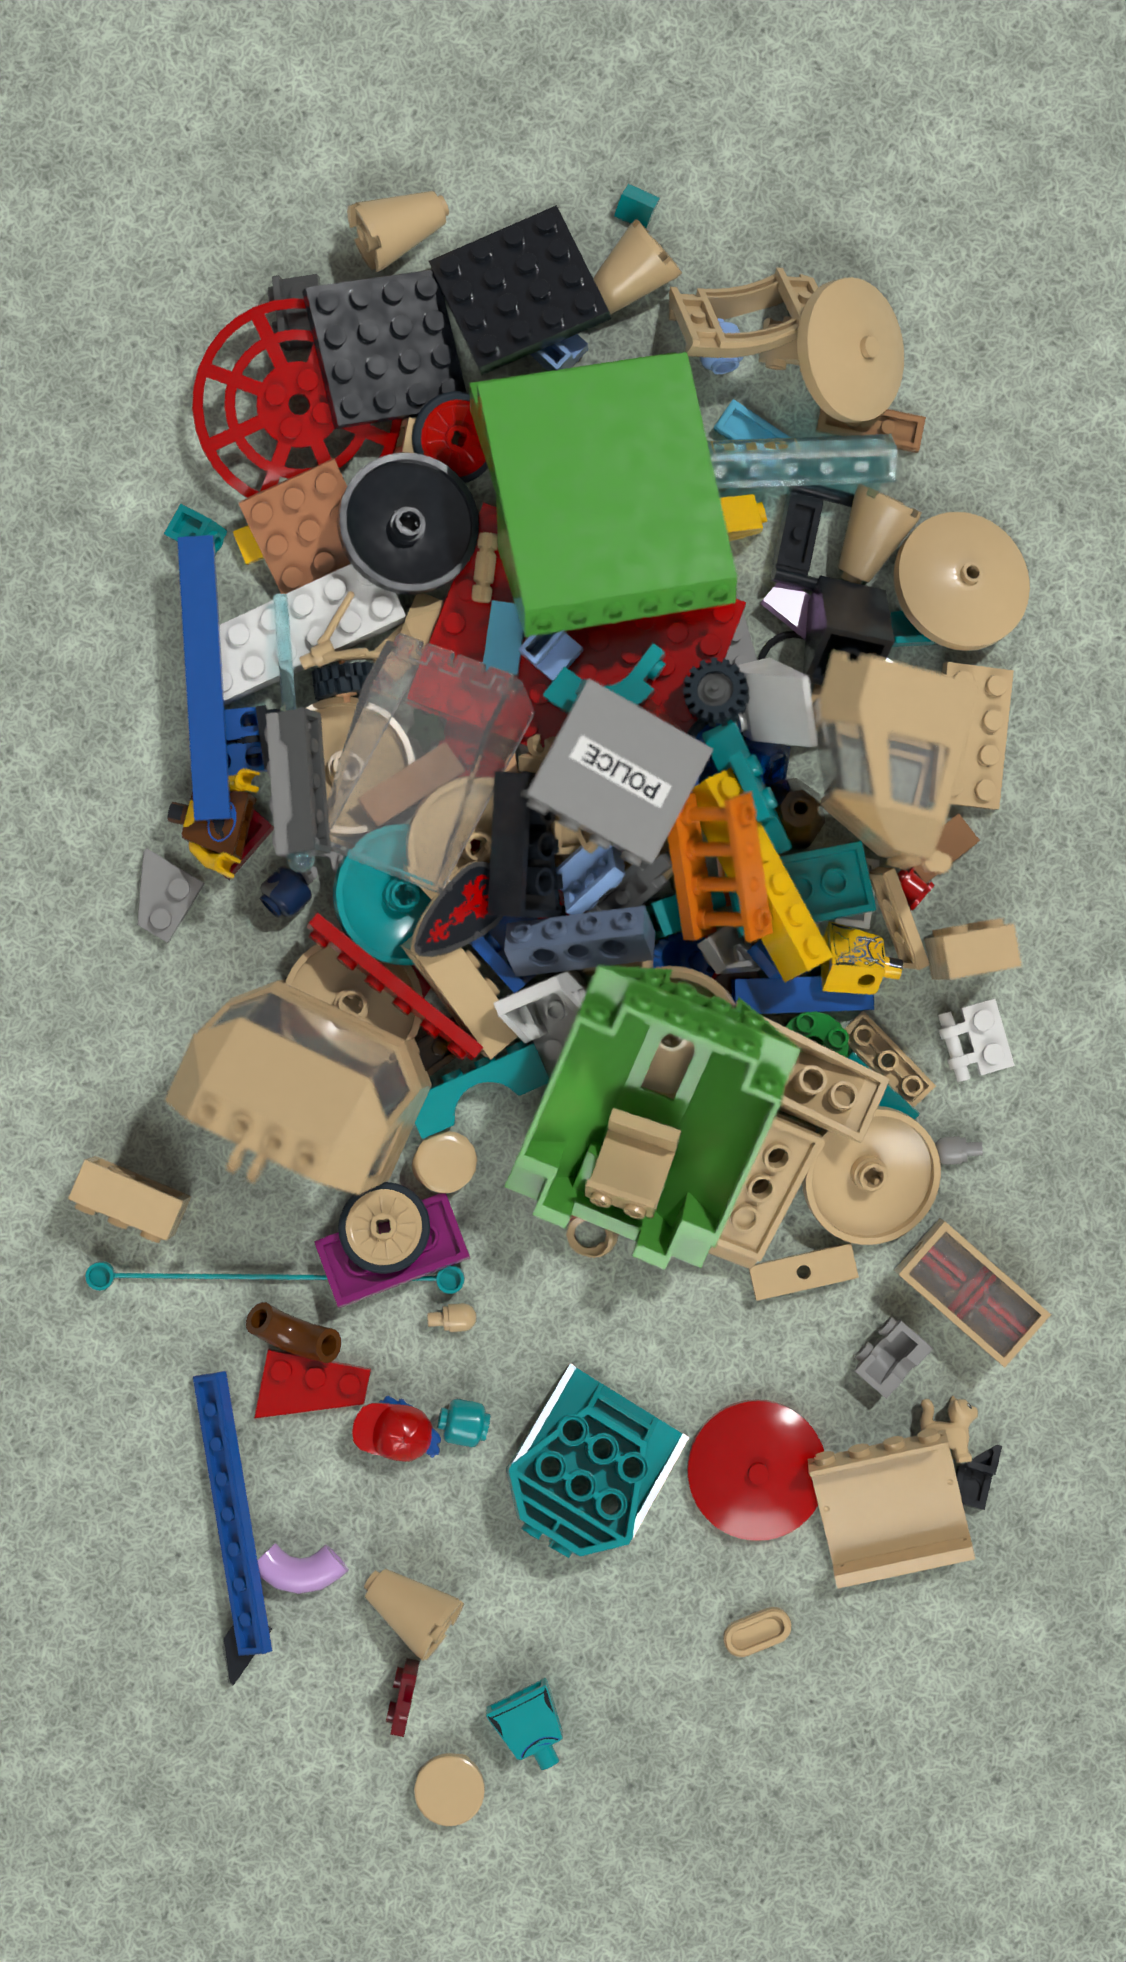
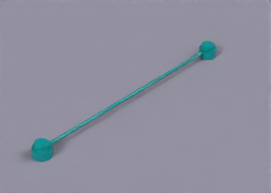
[85,1261,465,1294]

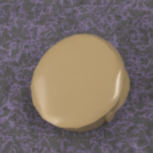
[412,1131,477,1193]

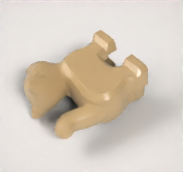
[920,1396,978,1463]

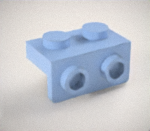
[556,845,625,915]

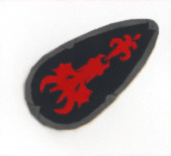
[411,862,504,957]

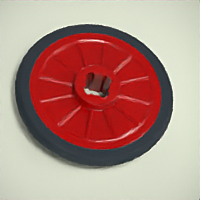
[412,391,488,483]

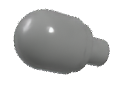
[935,1136,983,1165]

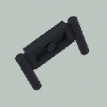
[771,478,855,591]

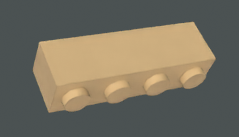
[401,936,518,1059]

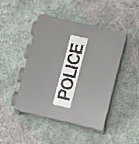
[521,679,713,867]

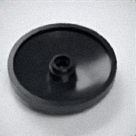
[337,453,479,595]

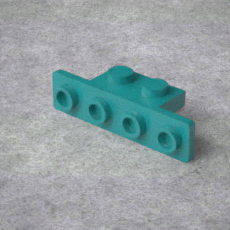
[702,720,792,855]

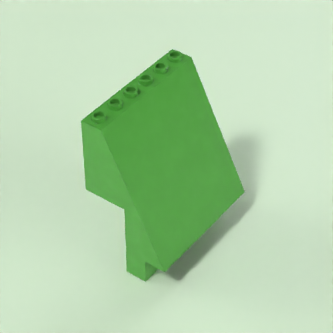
[469,352,737,637]

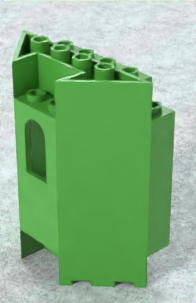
[504,965,801,1270]

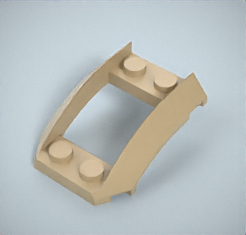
[669,267,818,358]

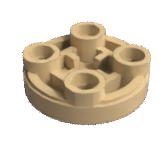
[414,1753,485,1826]

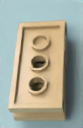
[709,1110,825,1269]

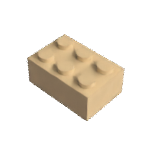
[68,1156,192,1243]

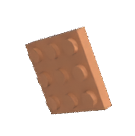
[238,458,351,596]

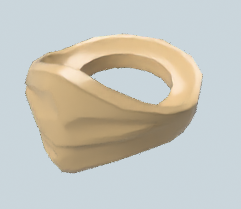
[566,1217,619,1258]

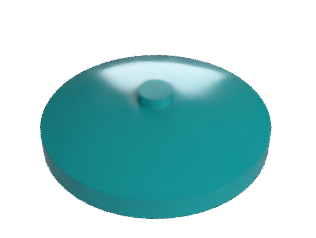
[333,824,432,965]

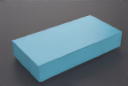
[713,399,791,468]
[482,600,524,677]

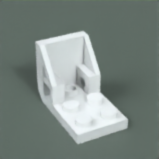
[493,970,588,1078]

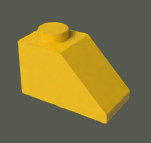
[720,494,767,541]

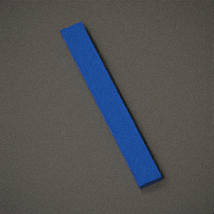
[177,535,231,821]
[193,1371,272,1656]

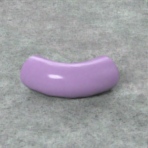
[258,1543,349,1594]

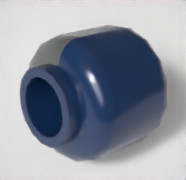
[259,866,312,918]

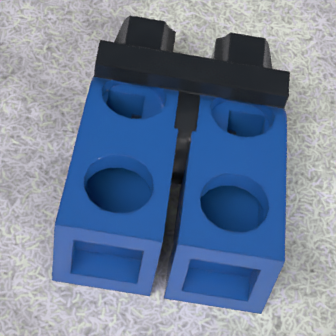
[225,705,287,776]

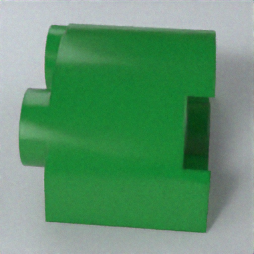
[782,1011,849,1058]

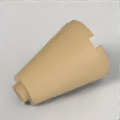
[347,191,449,272]
[593,219,683,315]
[838,483,922,584]
[364,1568,464,1661]

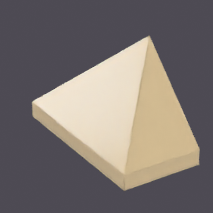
[392,593,445,668]

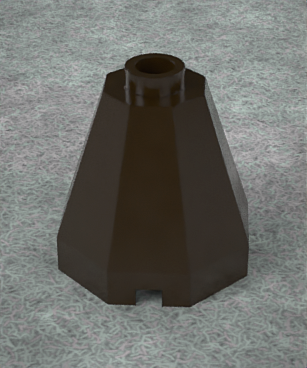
[765,778,825,851]

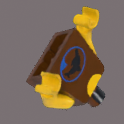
[167,768,260,879]

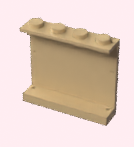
[808,1429,975,1589]

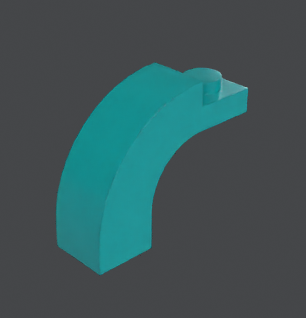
[543,643,666,714]

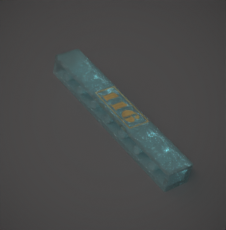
[707,434,897,489]

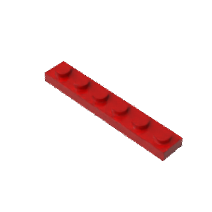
[306,912,484,1060]

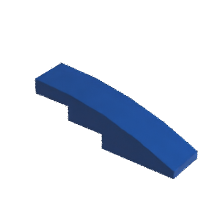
[731,977,874,1014]

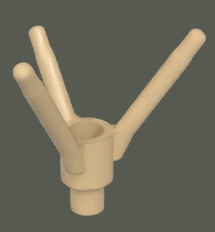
[299,591,391,670]

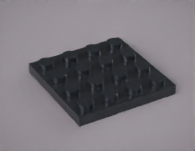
[429,205,611,376]
[302,270,467,429]

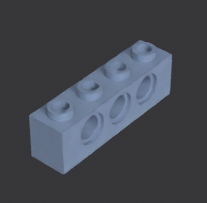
[504,906,655,977]

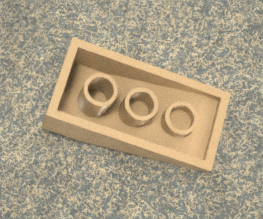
[763,1017,890,1143]

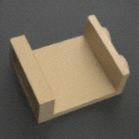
[585,1108,681,1219]

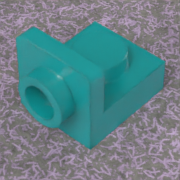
[164,503,227,554]

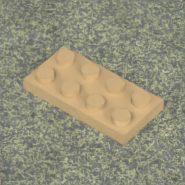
[929,662,1014,810]

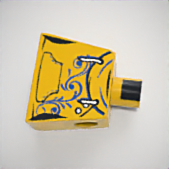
[820,921,903,995]

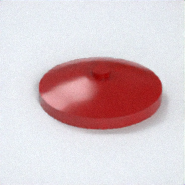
[687,1399,824,1541]

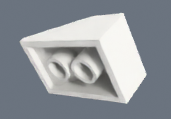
[737,657,818,747]

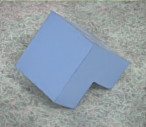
[530,334,589,371]
[518,630,584,682]

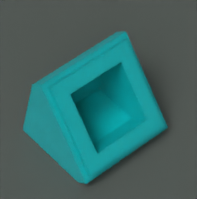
[614,184,660,229]

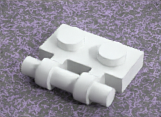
[938,999,1015,1082]

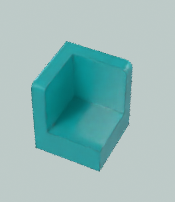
[890,611,935,647]

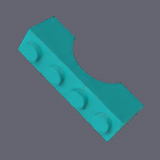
[415,1041,550,1139]

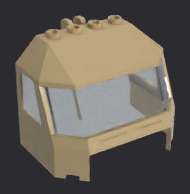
[811,651,981,875]
[164,979,432,1195]

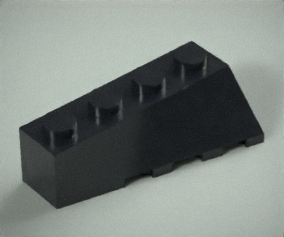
[488,771,566,918]

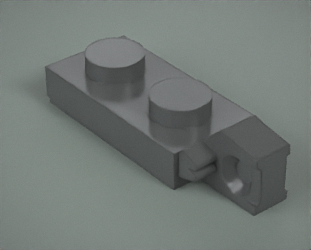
[590,851,672,912]

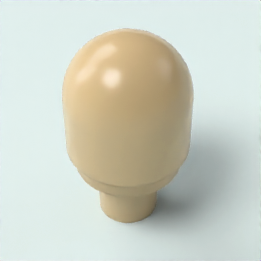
[427,1303,477,1332]

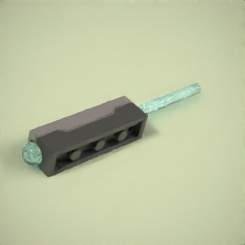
[265,594,331,873]

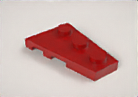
[254,1349,371,1419]

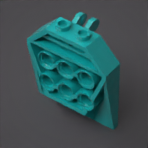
[506,1364,689,1558]

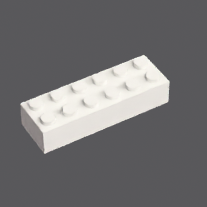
[220,564,406,706]

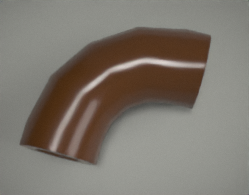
[246,1302,341,1363]

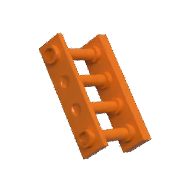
[668,792,773,942]

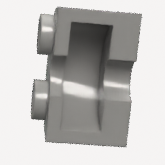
[855,1317,933,1399]

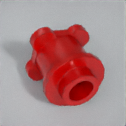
[897,867,935,911]

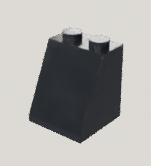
[803,575,894,686]

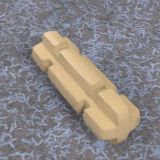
[472,532,498,603]

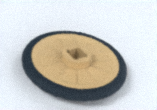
[338,1182,430,1274]

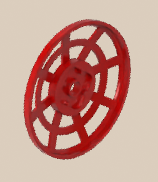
[192,298,403,498]

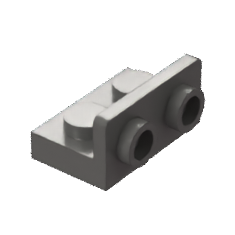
[268,274,321,351]

